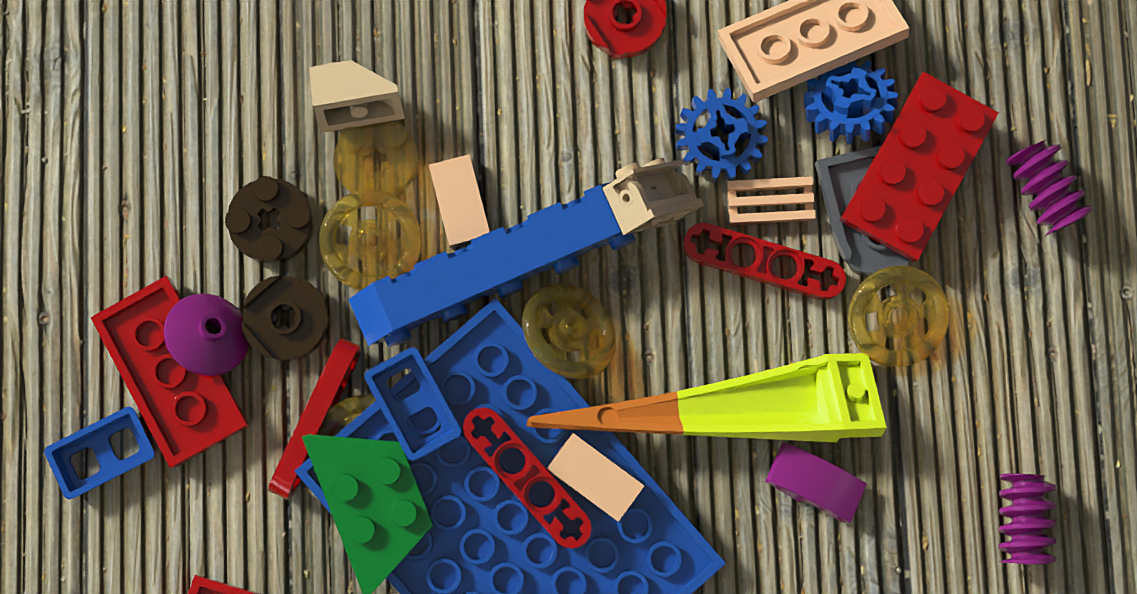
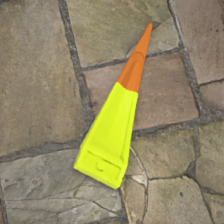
[526,353,887,442]

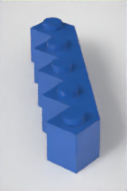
[348,182,636,347]

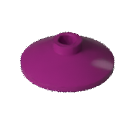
[164,294,249,376]

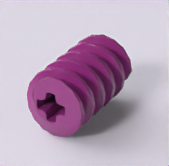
[1005,140,1093,236]
[998,474,1057,565]

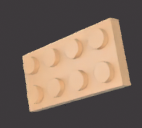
[718,0,909,103]

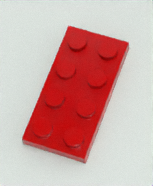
[839,71,999,263]
[90,275,250,469]

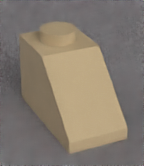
[309,60,405,133]

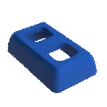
[364,347,461,461]
[44,406,155,499]

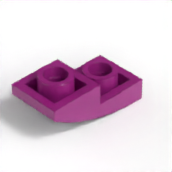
[765,443,867,523]

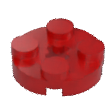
[584,0,666,59]

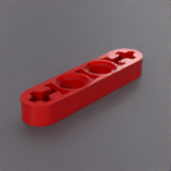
[683,223,846,300]
[268,338,362,500]
[463,407,592,549]

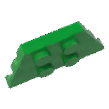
[302,434,434,594]

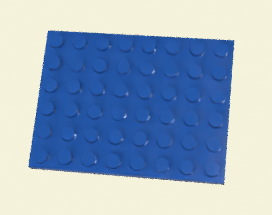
[295,298,726,594]

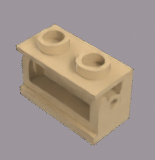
[603,158,704,235]

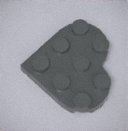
[815,145,911,277]

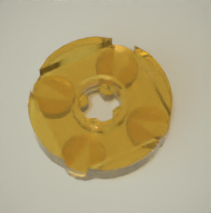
[333,121,419,204]

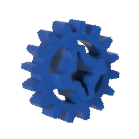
[804,60,898,144]
[675,88,768,182]

